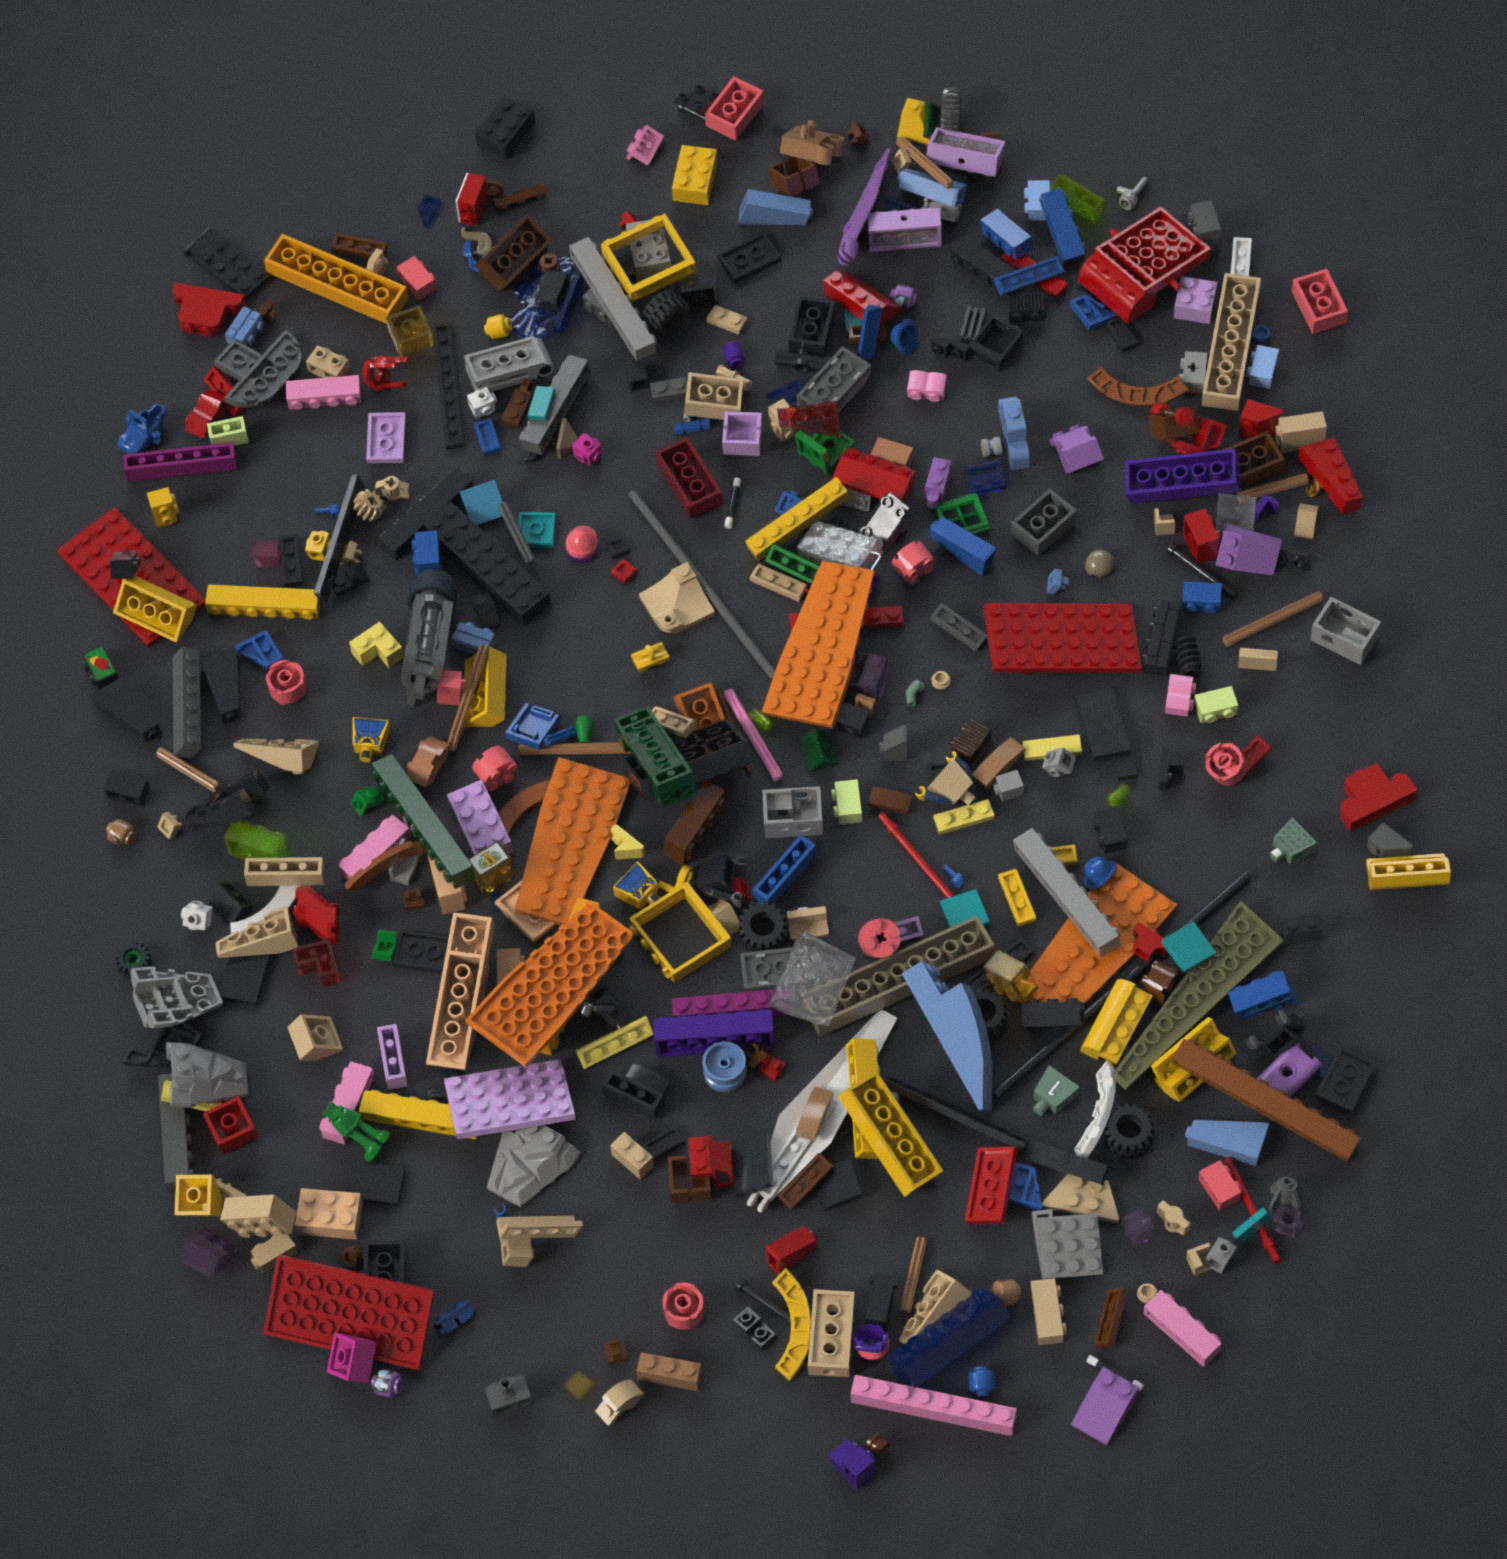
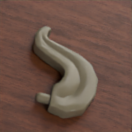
[461,227,492,257]

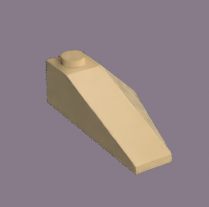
[233,739,319,774]
[215,906,298,958]
[898,1270,972,1348]

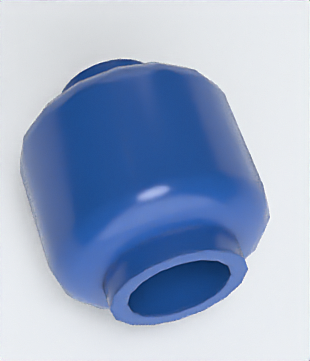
[968,1366,996,1397]

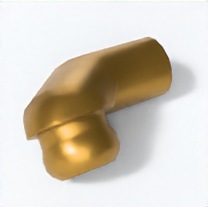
[1306,476,1324,497]

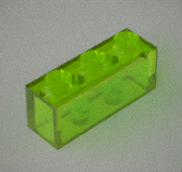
[1050,173,1105,224]

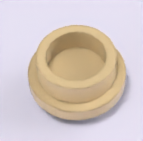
[932,671,951,690]
[1137,1283,1157,1303]

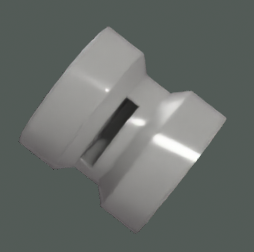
[981,437,1002,457]

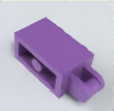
[925,457,952,509]

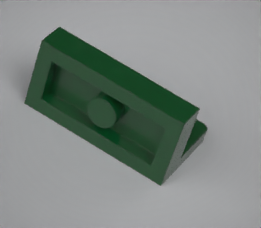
[799,728,837,772]

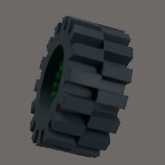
[115,941,152,979]

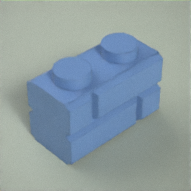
[225,307,264,347]
[451,622,496,655]

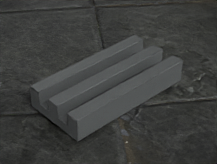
[960,306,985,341]

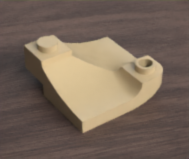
[639,562,715,633]

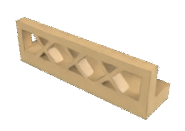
[496,1216,583,1239]

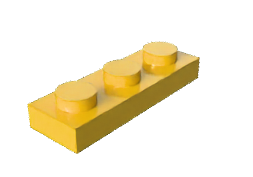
[998,869,1036,927]

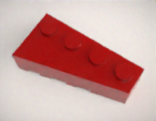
[1297,438,1363,514]

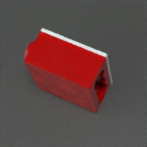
[456,173,489,226]

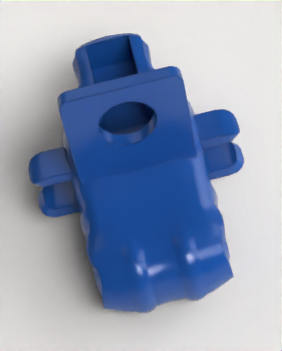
[117,404,168,454]

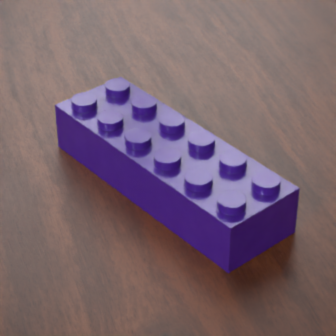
[1125,449,1241,504]
[653,1009,775,1057]

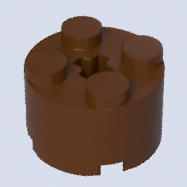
[1141,960,1183,1006]

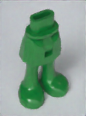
[323,1101,390,1162]

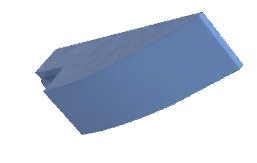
[902,961,993,1113]

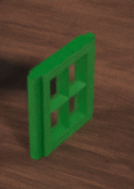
[935,492,990,535]

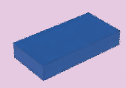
[474,418,501,456]

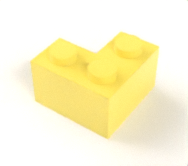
[349,622,404,668]

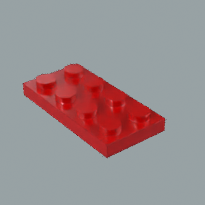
[965,1147,1017,1224]

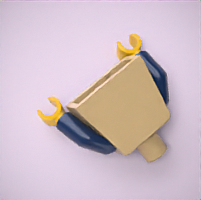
[915,751,975,805]

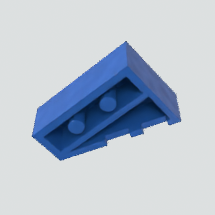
[1228,971,1300,1019]

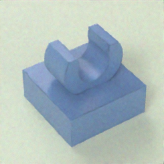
[1047,568,1069,595]

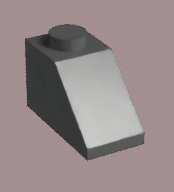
[880,725,907,761]
[1367,823,1413,858]

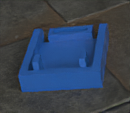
[505,703,561,750]

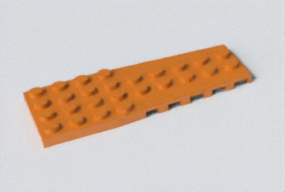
[762,561,876,728]
[515,757,631,926]
[1023,862,1177,1004]
[465,901,633,1068]

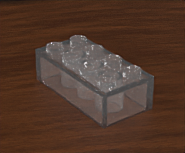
[797,520,883,570]

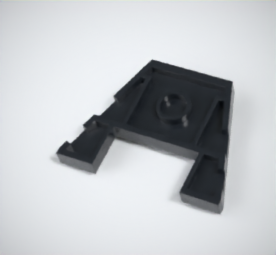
[123,1021,202,1068]

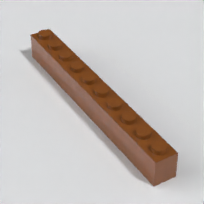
[1171,1039,1360,1162]

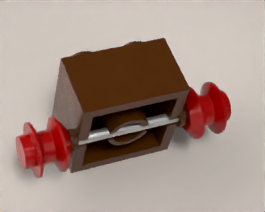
[1148,402,1200,442]

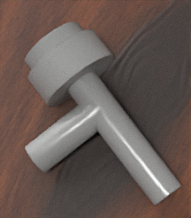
[1117,177,1148,210]

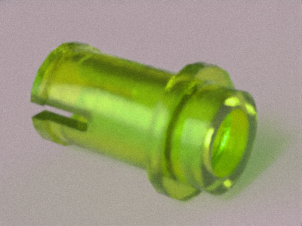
[749,708,773,731]
[1106,783,1130,807]

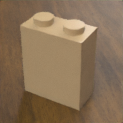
[1274,411,1327,453]

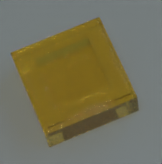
[564,1371,594,1400]

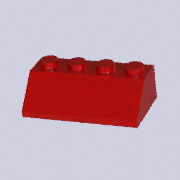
[823,270,901,327]
[832,448,916,502]

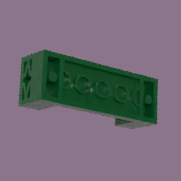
[613,706,697,808]

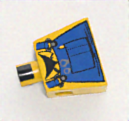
[353,717,391,763]
[613,862,660,909]

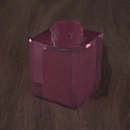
[252,541,280,566]

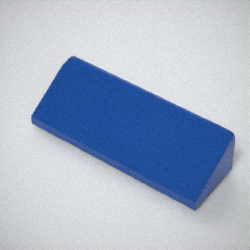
[857,304,882,361]

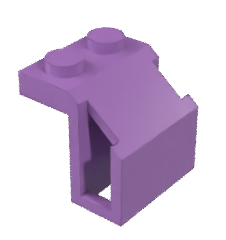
[1048,424,1104,473]

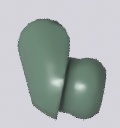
[906,680,925,707]

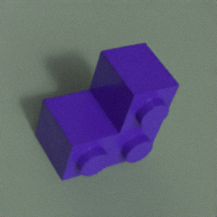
[829,1439,875,1490]

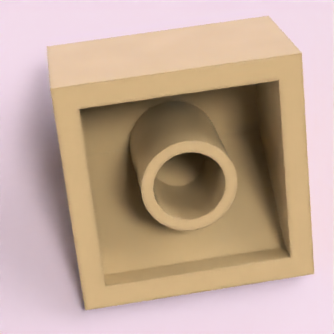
[287,1014,343,1061]

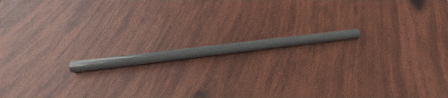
[628,489,776,681]

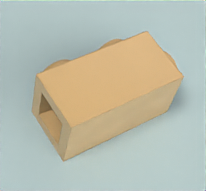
[250,1234,298,1274]

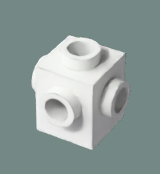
[467,387,497,419]
[181,901,213,930]

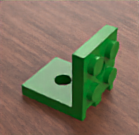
[795,421,856,475]

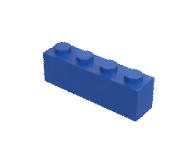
[1039,188,1086,265]
[753,834,816,905]

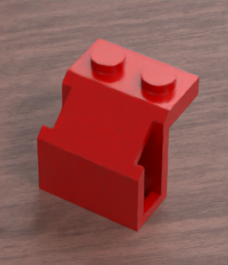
[1170,417,1227,454]
[688,1136,734,1188]

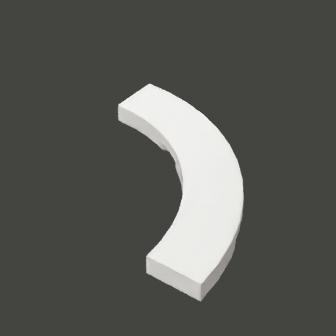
[230,886,301,933]
[1074,1060,1116,1158]

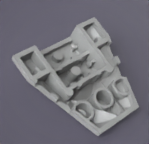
[131,967,223,1028]
[166,1041,248,1108]
[487,1125,581,1208]

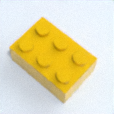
[672,145,718,205]

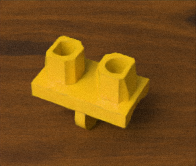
[631,642,670,672]

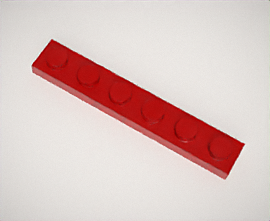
[789,606,903,632]

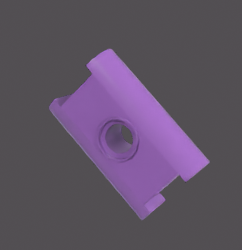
[1257,1041,1322,1098]

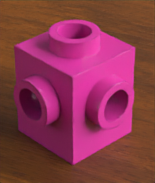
[572,433,602,466]

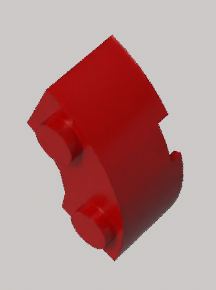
[185,389,227,439]

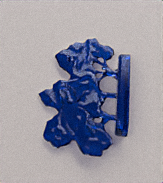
[509,256,584,339]

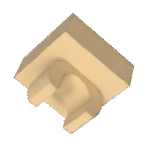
[891,148,915,174]
[340,541,362,565]
[157,812,183,839]

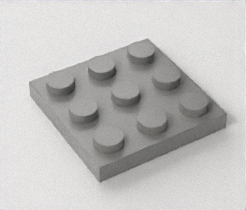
[1036,1213,1103,1279]

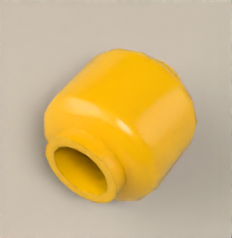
[484,314,512,340]

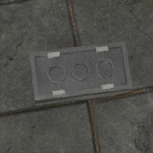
[797,346,871,424]
[740,944,823,993]

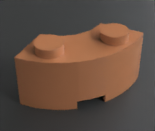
[406,736,450,787]

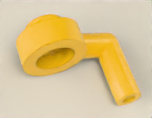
[658,864,694,893]

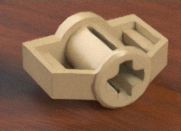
[365,248,388,276]
[375,476,411,502]
[1157,1200,1190,1236]

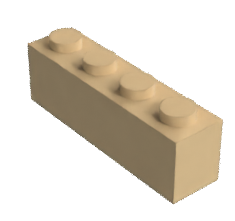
[244,857,325,886]

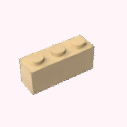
[1030,1278,1067,1345]

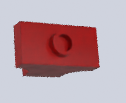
[1132,922,1168,963]

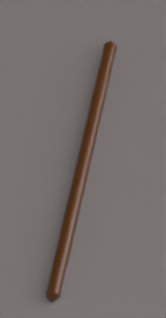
[716,686,752,774]

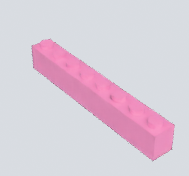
[851,1375,1017,1436]

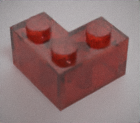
[292,939,341,987]

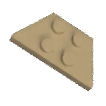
[1042,1174,1119,1224]

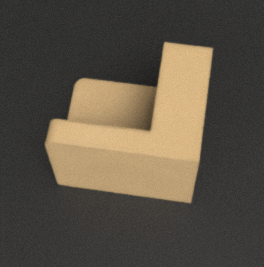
[1154,508,1175,536]
[1186,1242,1212,1276]

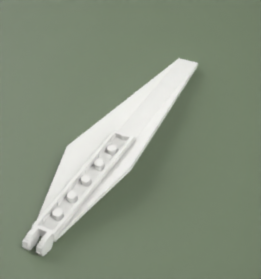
[747,1009,897,1213]

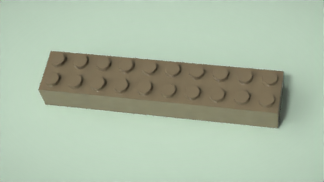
[801,916,996,1037]

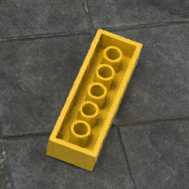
[838,1071,943,1197]

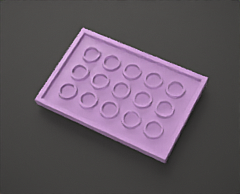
[444,1059,575,1139]

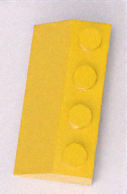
[113,576,197,642]
[464,647,507,727]

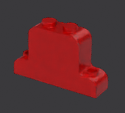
[172,283,246,337]

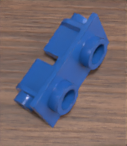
[433,1300,476,1335]

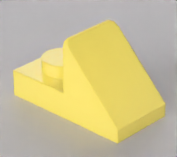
[611,824,645,859]

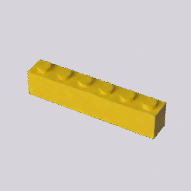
[745,477,849,562]
[205,585,321,620]
[846,1038,880,1159]
[359,1090,477,1140]

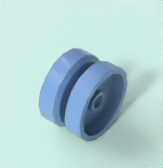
[702,1041,747,1092]

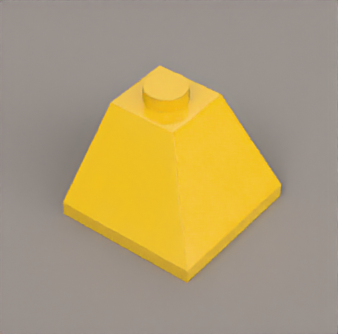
[897,98,929,146]
[175,1175,222,1217]

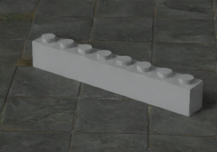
[569,237,657,361]
[1013,828,1121,957]

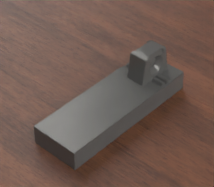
[930,603,988,651]

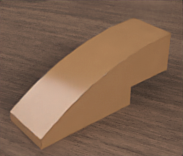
[972,738,1026,790]
[796,1087,834,1142]

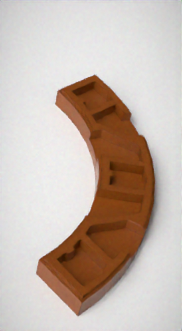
[1087,367,1190,406]
[498,780,550,836]
[344,840,427,890]

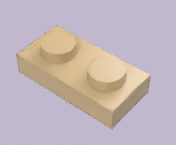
[707,305,747,335]

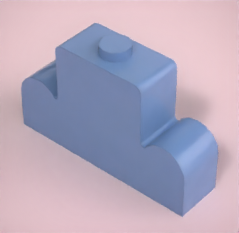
[998,396,1030,470]

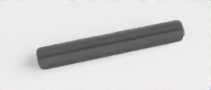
[498,502,535,565]

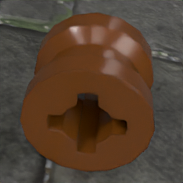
[540,253,560,274]
[864,1432,890,1459]

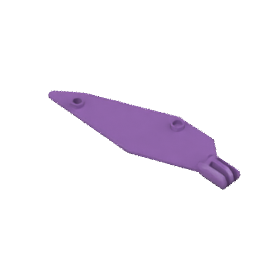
[838,148,890,266]

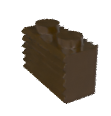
[950,719,992,765]

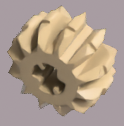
[353,489,385,522]

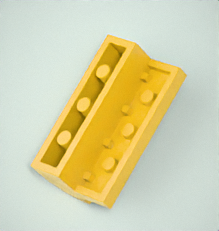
[1366,853,1451,890]
[1080,979,1153,1065]
[1151,1017,1237,1102]

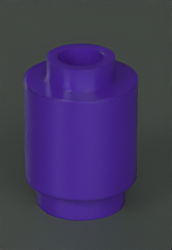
[723,341,745,369]

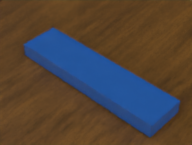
[993,256,1065,296]

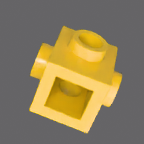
[305,531,331,561]

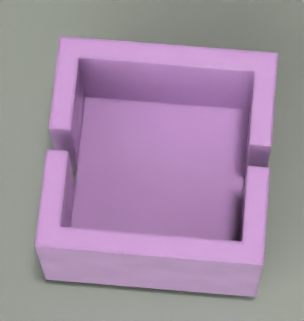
[1174,276,1217,324]
[722,411,763,456]

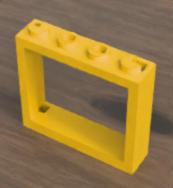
[601,214,696,302]
[629,882,732,983]

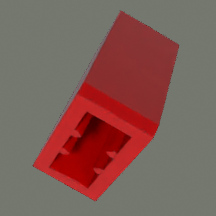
[765,1226,817,1275]

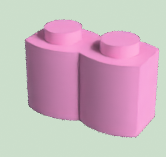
[907,370,947,402]
[1165,674,1196,717]

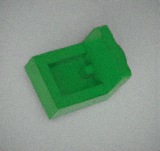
[351,786,385,816]
[372,930,397,961]

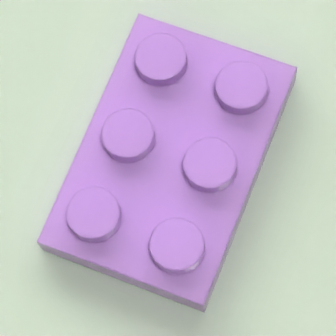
[366,412,406,463]

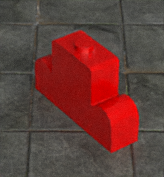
[1340,763,1418,832]

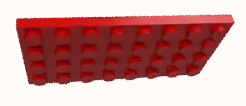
[57,507,206,648]
[984,603,1142,672]
[263,1254,435,1370]

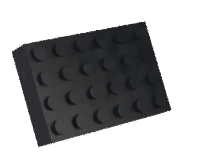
[621,718,753,802]

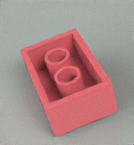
[705,76,764,141]
[1292,269,1348,334]

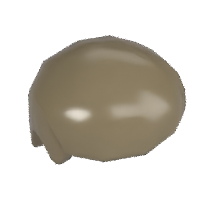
[1085,550,1115,578]

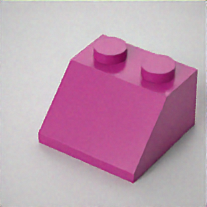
[327,1332,376,1383]

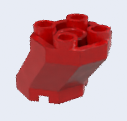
[294,886,340,945]

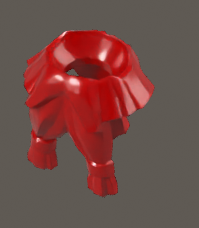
[362,355,411,391]

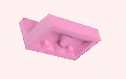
[626,125,664,166]

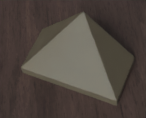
[556,418,578,459]

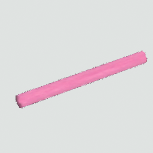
[724,689,783,781]

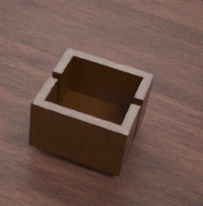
[767,156,820,197]
[668,1155,712,1203]

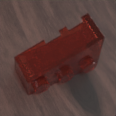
[777,401,841,438]

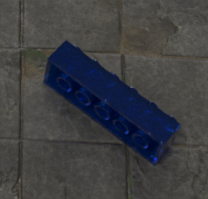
[886,1287,1011,1388]

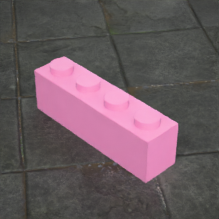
[286,375,361,410]
[338,814,411,880]
[319,1061,375,1145]
[1144,1290,1221,1367]

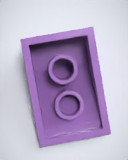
[1216,525,1283,575]
[1071,1367,1139,1446]

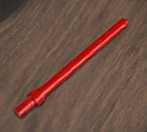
[878,812,954,898]
[1224,1157,1281,1264]

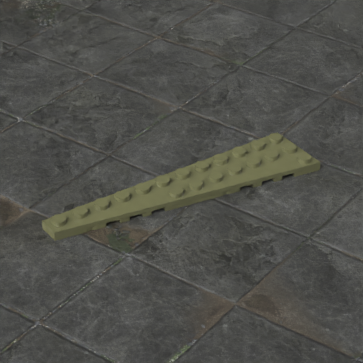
[1111,901,1284,1090]

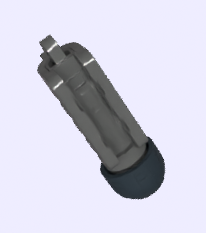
[401,568,458,707]

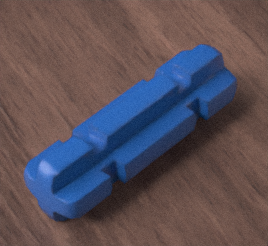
[674,418,710,435]
[543,726,577,747]

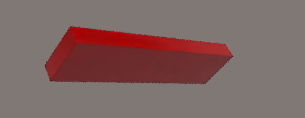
[1000,253,1068,298]

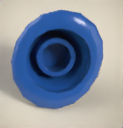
[890,319,918,355]
[1084,857,1117,889]

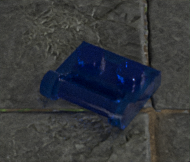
[963,458,1006,495]

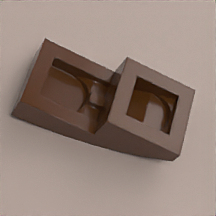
[867,787,912,815]

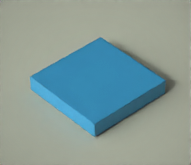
[460,480,503,525]

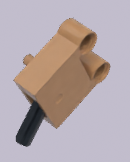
[771,120,845,165]

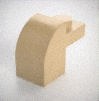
[595,1379,644,1426]

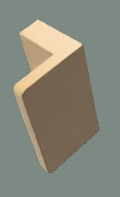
[1238,648,1278,671]
[787,906,829,941]

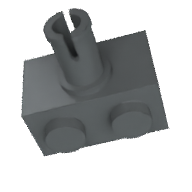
[485,1375,533,1417]

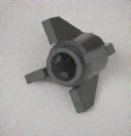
[1269,1177,1302,1213]

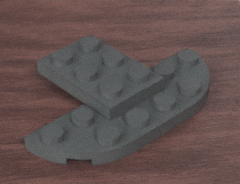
[213,330,302,408]

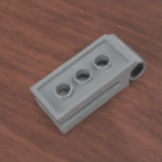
[464,336,554,392]

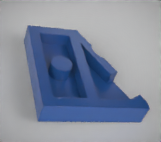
[1069,294,1118,331]
[234,630,284,670]
[1008,1163,1043,1211]

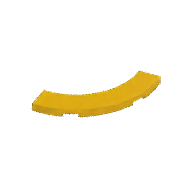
[772,1268,811,1381]

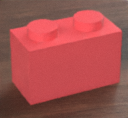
[397,256,436,301]
[437,670,465,705]
[1199,1160,1242,1211]

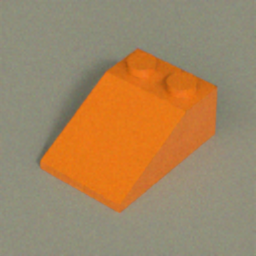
[673,683,725,732]

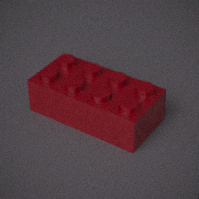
[655,437,723,519]

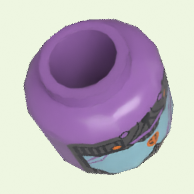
[889,285,917,310]
[371,1369,403,1398]

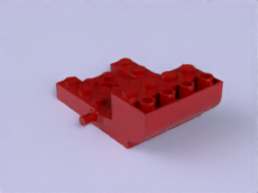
[1078,207,1211,324]

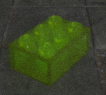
[224,819,291,860]

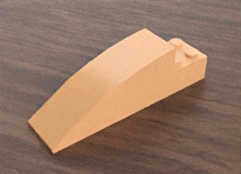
[426,912,495,1070]

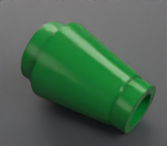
[575,716,594,743]

